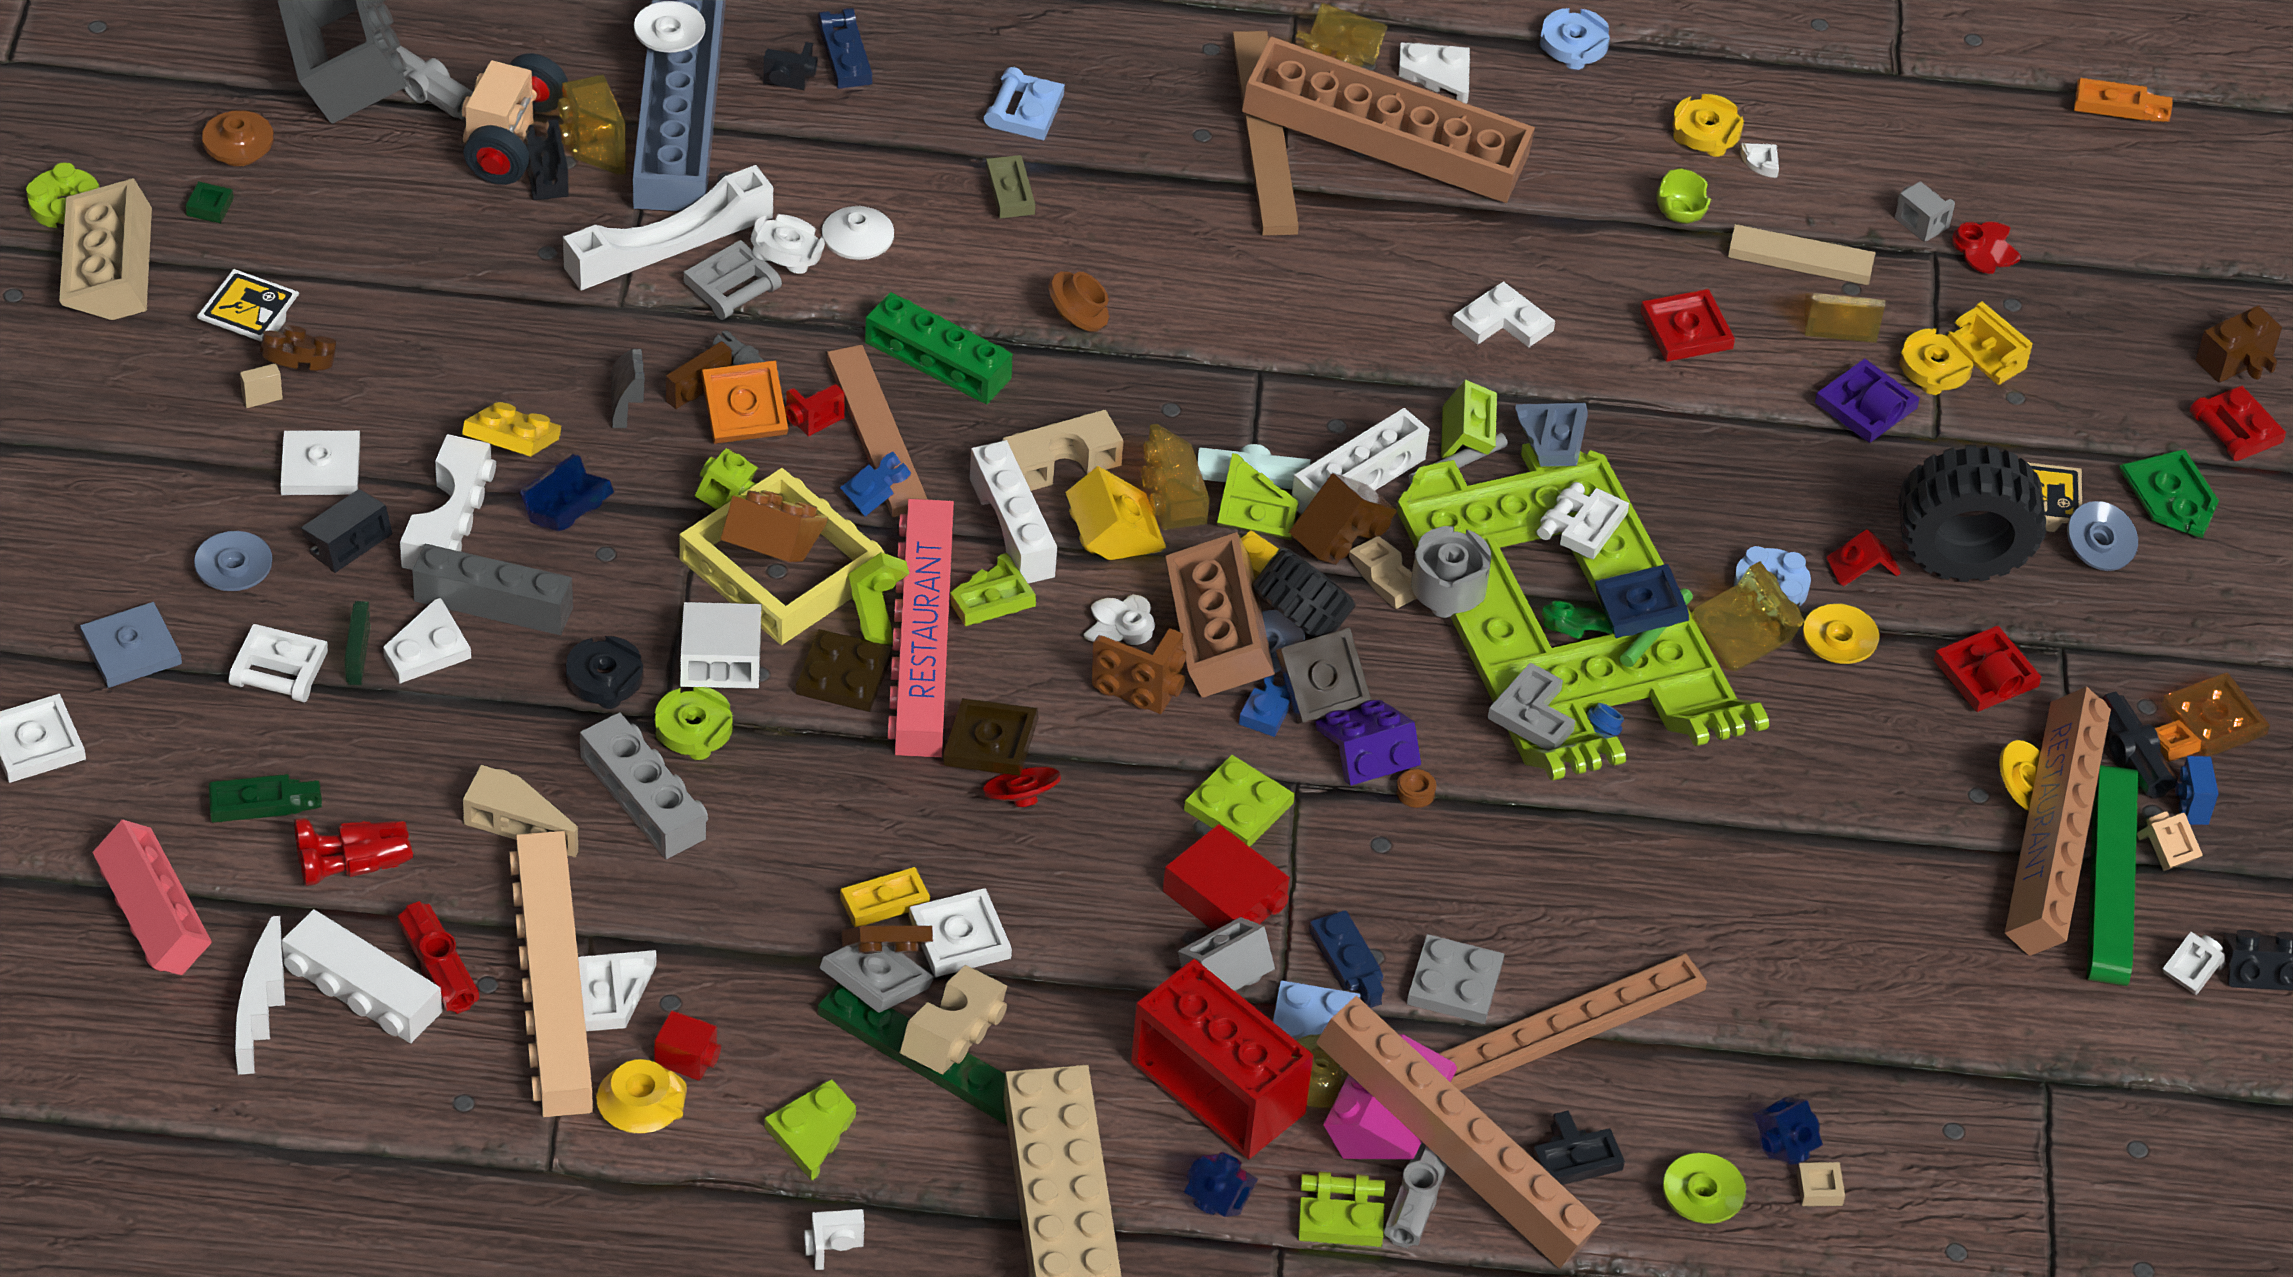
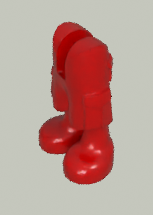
[294,818,413,886]

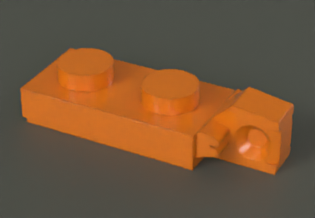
[2074,78,2173,122]

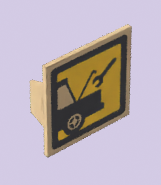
[2027,462,2082,532]

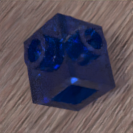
[1753,1097,1823,1165]
[1184,1152,1258,1217]

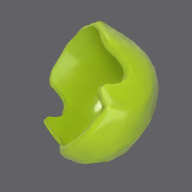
[1656,168,1711,224]

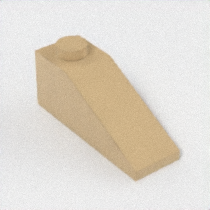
[463,765,578,857]

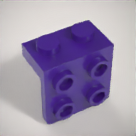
[1316,700,1421,786]

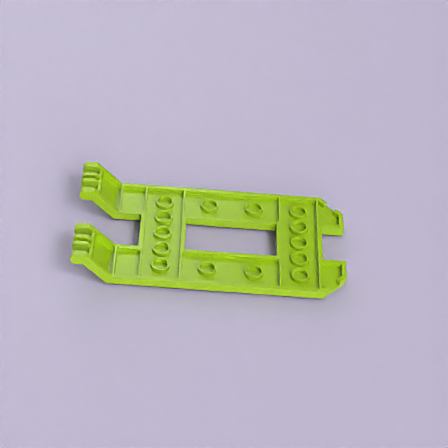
[1397,443,1769,781]

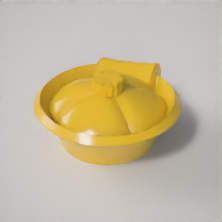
[597,1059,687,1133]

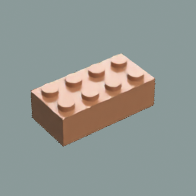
[1166,532,1275,698]

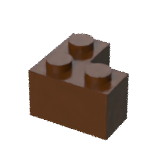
[1289,473,1397,565]

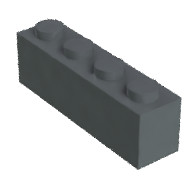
[412,543,573,635]

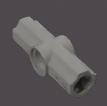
[397,46,473,119]
[1384,1142,1448,1248]

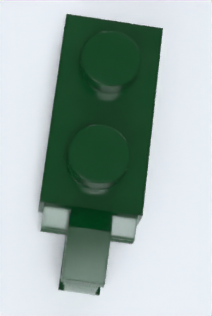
[209,774,322,823]

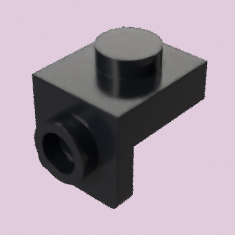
[763,42,818,91]

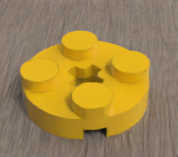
[1672,94,1744,157]
[1899,328,1974,395]

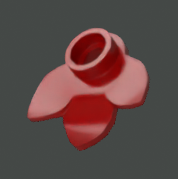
[1952,222,2021,274]

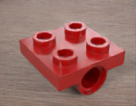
[1934,626,2042,712]

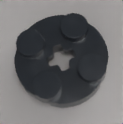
[566,636,644,709]

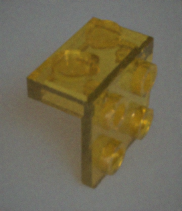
[1691,561,1805,671]

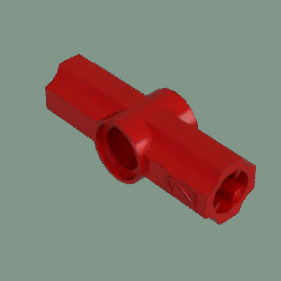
[398,901,479,1014]

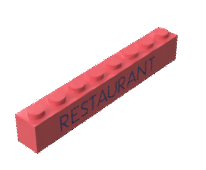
[888,499,954,757]

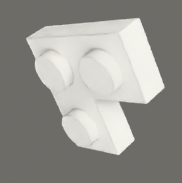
[1452,282,1555,348]

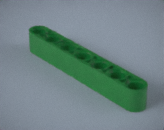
[2087,765,2138,986]

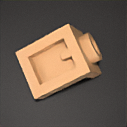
[2137,811,2203,871]

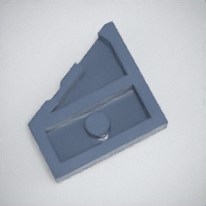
[1515,403,1588,466]

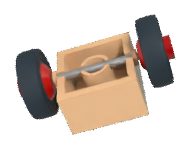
[462,53,568,185]

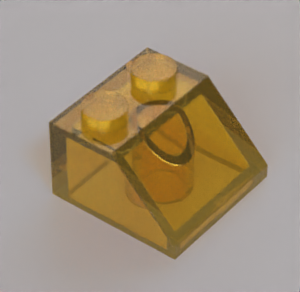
[558,74,626,175]

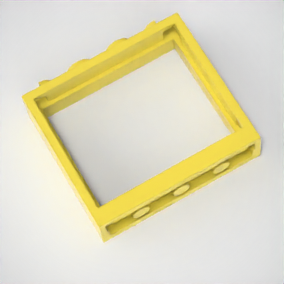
[679,468,884,646]

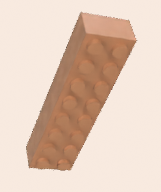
[1242,37,1535,203]

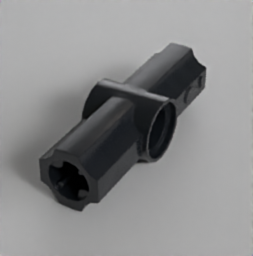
[2102,691,2178,799]

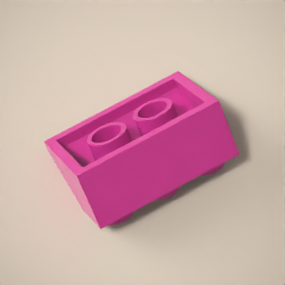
[1324,1034,1457,1159]

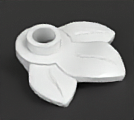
[1084,594,1155,645]

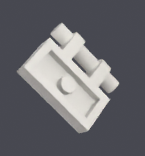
[1537,482,1629,560]

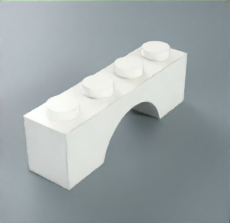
[400,434,496,570]
[970,440,1057,583]

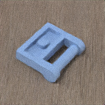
[984,67,1065,140]

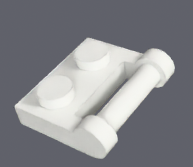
[229,624,328,703]

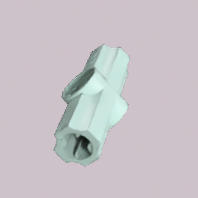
[1196,444,1311,489]

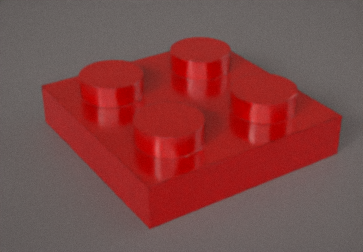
[1640,289,1735,362]

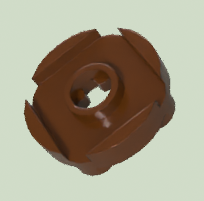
[260,325,336,370]

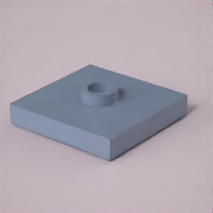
[80,602,182,688]

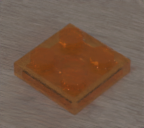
[2161,672,2270,756]

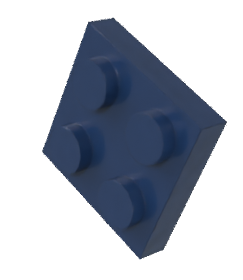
[1595,564,1689,638]

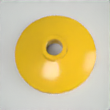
[1803,604,1879,664]
[1999,740,2041,811]

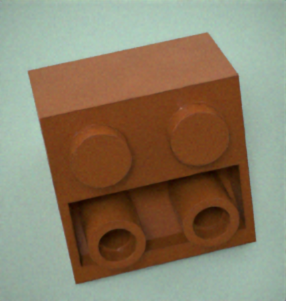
[720,490,828,562]

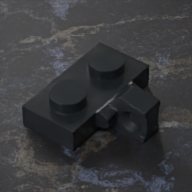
[1532,1110,1625,1185]

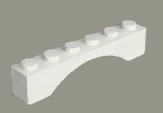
[563,165,773,290]

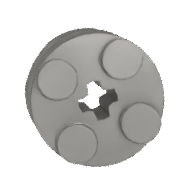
[1411,526,1491,618]

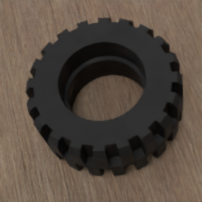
[1898,445,2046,582]

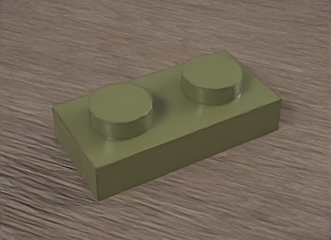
[986,155,1036,218]

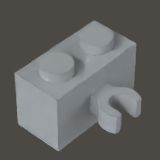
[1178,917,1275,991]

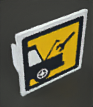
[197,269,299,341]

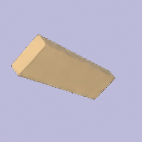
[1728,224,1875,285]

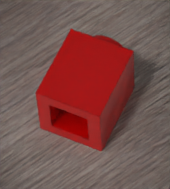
[655,1010,721,1081]

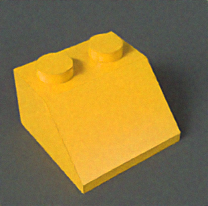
[1065,466,1166,560]

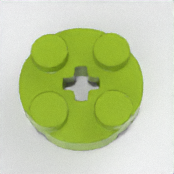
[26,163,100,228]
[655,687,733,760]

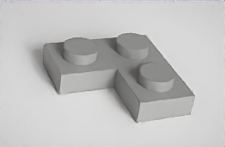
[1488,662,1576,751]

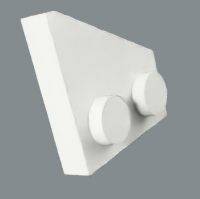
[1399,42,1470,103]

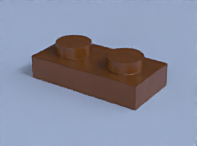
[666,341,732,409]
[842,925,933,954]

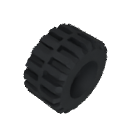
[1252,547,1356,638]

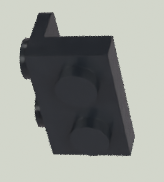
[2222,929,2293,991]

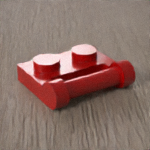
[2189,385,2286,461]

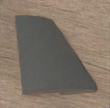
[611,349,645,428]

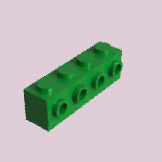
[865,292,1013,405]

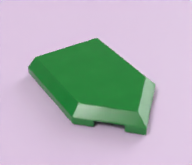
[2119,449,2219,539]

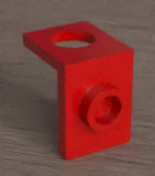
[1827,529,1901,587]

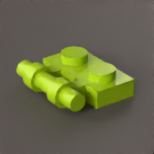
[1298,1171,1385,1247]

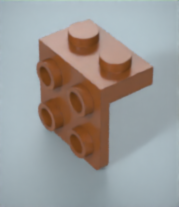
[1092,628,1187,714]

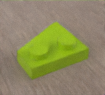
[1217,453,1299,540]
[765,1079,856,1181]

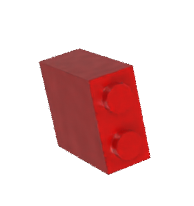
[1163,824,1290,931]

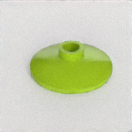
[1663,1153,1746,1224]

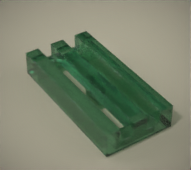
[345,601,371,686]

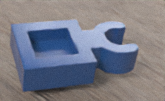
[840,452,911,517]
[1239,675,1290,737]

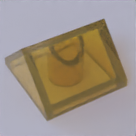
[1805,293,1885,343]

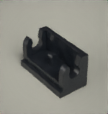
[526,119,569,201]
[301,489,393,573]

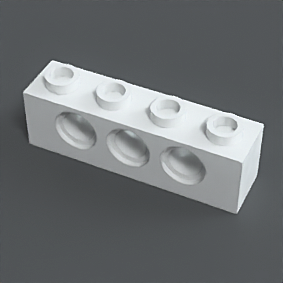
[1292,408,1429,515]

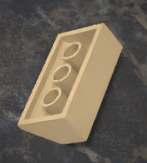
[59,178,152,320]

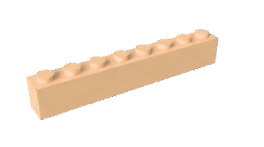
[509,831,593,1117]

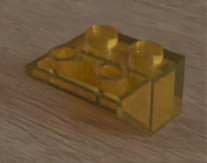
[1141,424,1209,530]

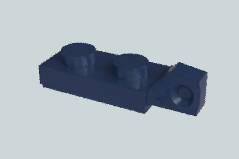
[1309,910,1384,1008]

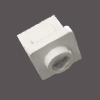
[2163,932,2226,995]
[804,1209,864,1270]

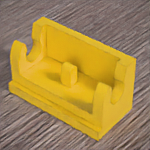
[1954,301,2033,385]

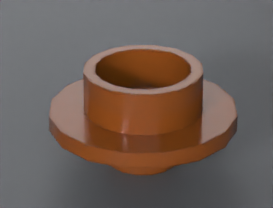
[202,110,273,166]
[1048,271,1109,332]

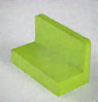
[1441,380,1497,459]

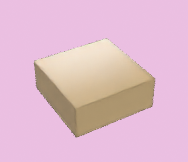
[240,364,283,408]
[1797,1162,1845,1206]

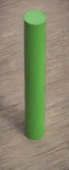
[1620,588,1693,667]

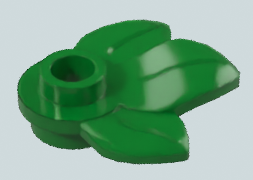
[1542,601,1613,639]

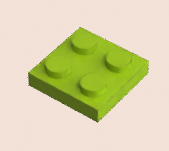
[1184,755,1295,847]

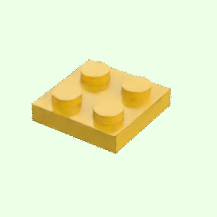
[462,402,562,457]

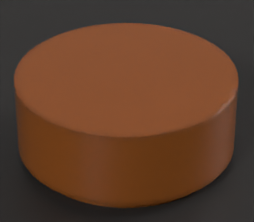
[1396,769,1436,808]

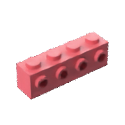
[92,819,212,975]

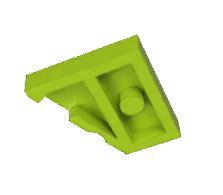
[950,553,1036,626]

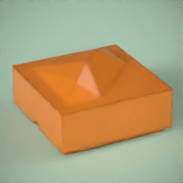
[2155,720,2201,762]

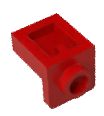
[785,384,845,437]

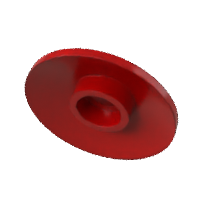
[983,767,1061,807]

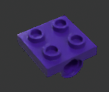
[1815,359,1920,443]

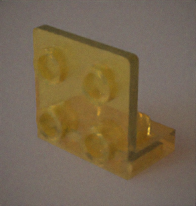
[1296,2,1388,68]

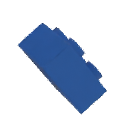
[2175,756,2219,825]

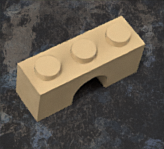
[1003,410,1123,491]
[900,965,1007,1075]

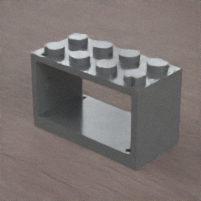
[277,0,407,124]

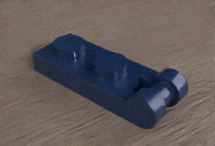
[818,8,872,89]

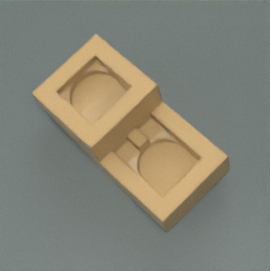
[1349,536,1417,609]

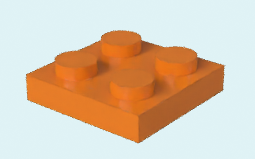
[701,361,788,444]

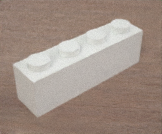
[282,910,442,1044]

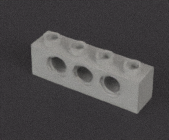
[580,712,708,860]

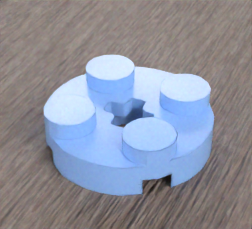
[1540,8,1610,70]
[1734,546,1811,614]

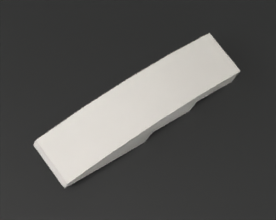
[235,916,285,1075]

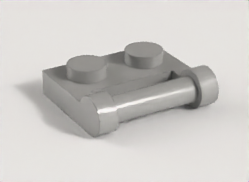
[684,240,782,320]

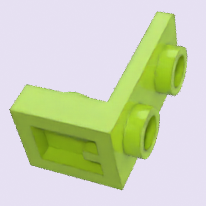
[848,552,910,646]

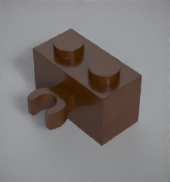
[2195,305,2282,383]

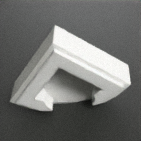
[1740,143,1779,178]

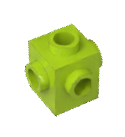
[695,448,758,509]

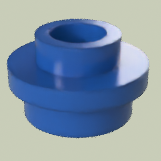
[1587,703,1624,735]

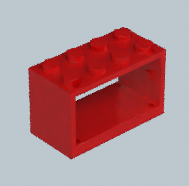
[1131,958,1314,1160]

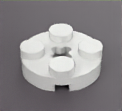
[751,214,825,274]

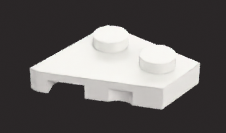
[383,598,471,684]
[578,950,657,1031]

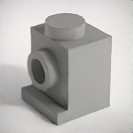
[1895,181,1955,242]

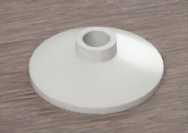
[634,1,705,52]
[822,206,894,260]

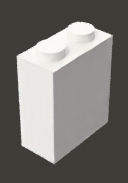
[681,602,761,688]

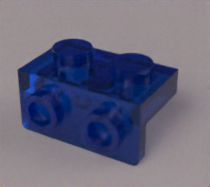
[520,454,614,531]

